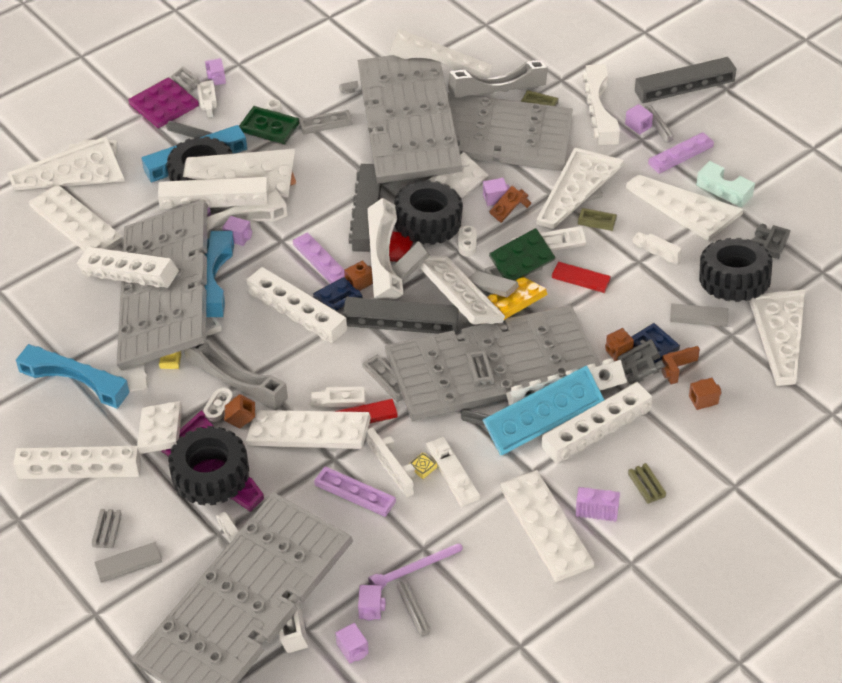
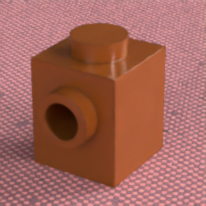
[344,260,373,291]
[605,328,634,361]
[689,377,722,410]
[224,394,255,429]

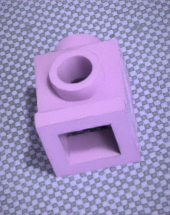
[205,58,226,85]

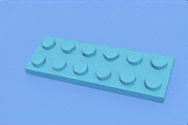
[483,366,604,456]

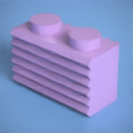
[576,487,620,522]

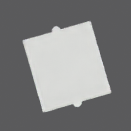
[110,363,148,392]

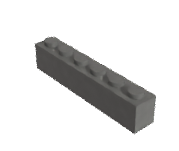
[635,57,737,104]
[349,163,382,252]
[343,297,459,334]

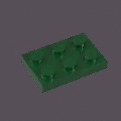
[239,106,300,145]
[489,228,556,281]

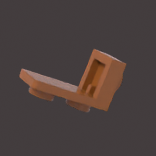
[489,186,531,223]
[662,346,700,385]

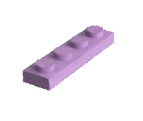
[648,132,714,174]
[293,232,345,284]
[314,466,396,517]

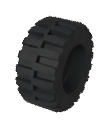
[167,136,233,181]
[394,180,463,245]
[699,238,773,302]
[168,426,249,506]

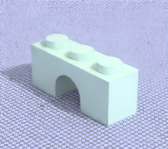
[696,161,755,208]

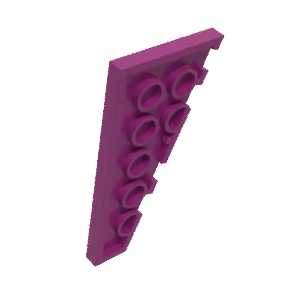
[161,410,264,512]

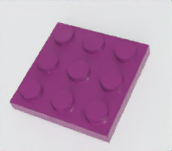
[128,77,199,129]

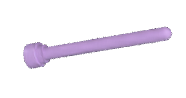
[368,543,463,590]

